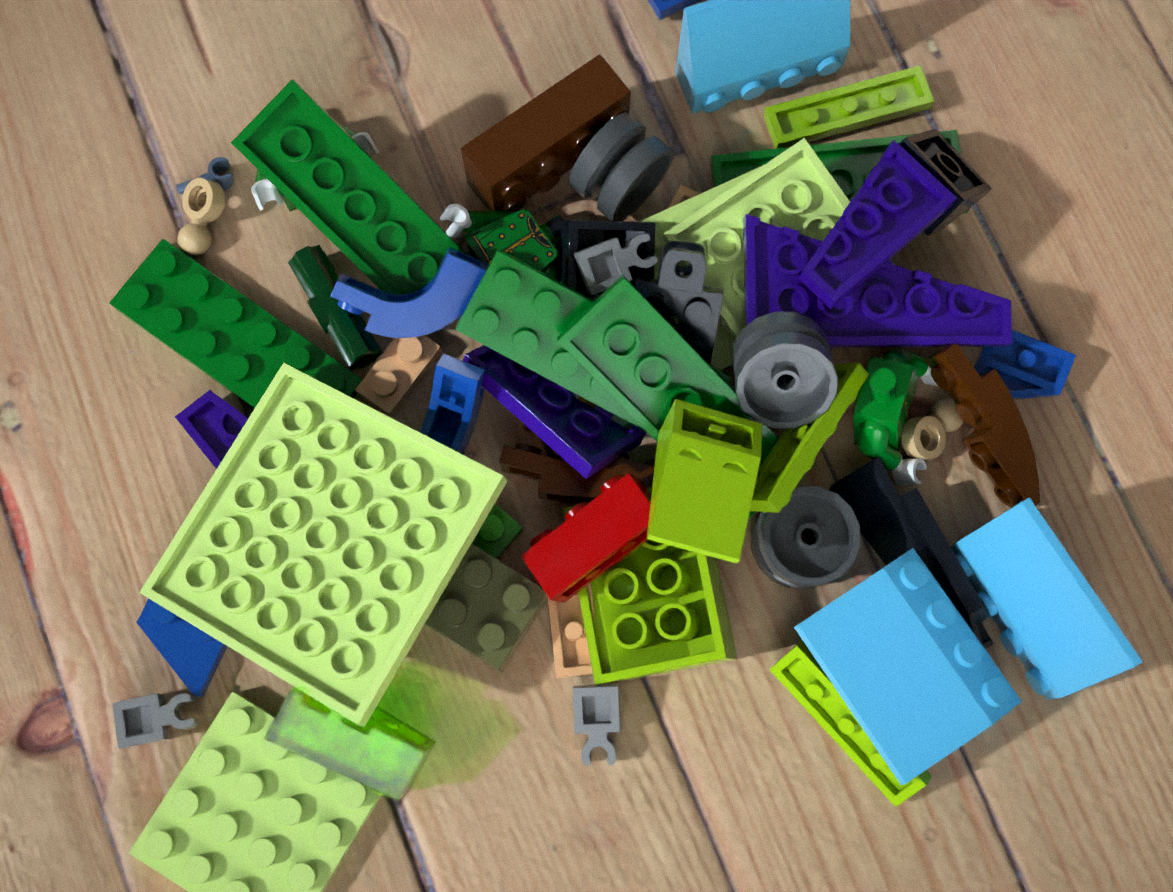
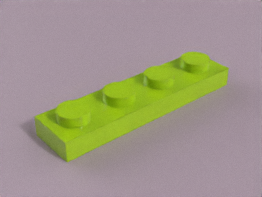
[763,65,934,149]
[750,362,869,513]
[769,640,932,807]

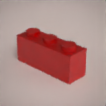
[521,473,651,603]

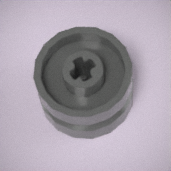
[569,112,674,221]
[732,312,838,429]
[751,486,860,588]

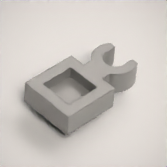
[573,234,658,296]
[573,684,621,766]
[112,693,199,749]

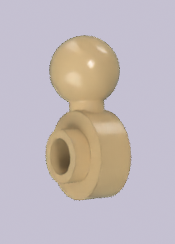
[177,178,225,256]
[901,398,964,460]

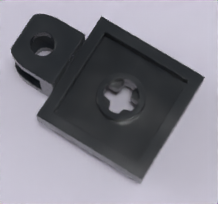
[634,239,724,364]

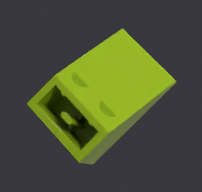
[647,399,762,563]

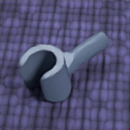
[176,157,234,195]

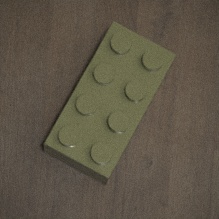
[425,544,548,673]

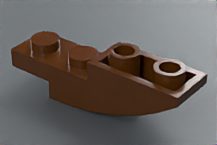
[925,343,1040,508]
[499,443,655,505]

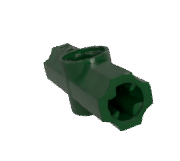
[288,245,382,371]

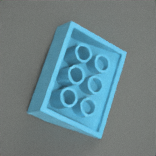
[675,0,850,114]
[950,498,1143,700]
[794,548,1022,785]

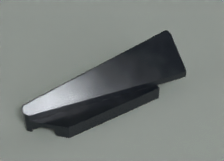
[829,457,993,649]

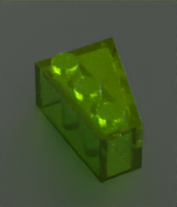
[264,687,436,800]

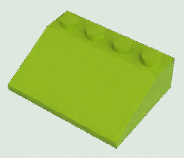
[563,487,737,685]

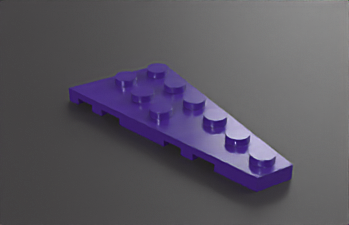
[743,214,1012,348]

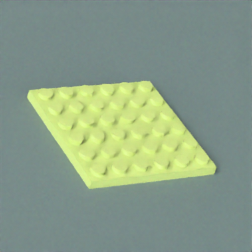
[139,363,508,727]

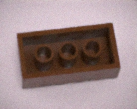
[461,54,631,212]

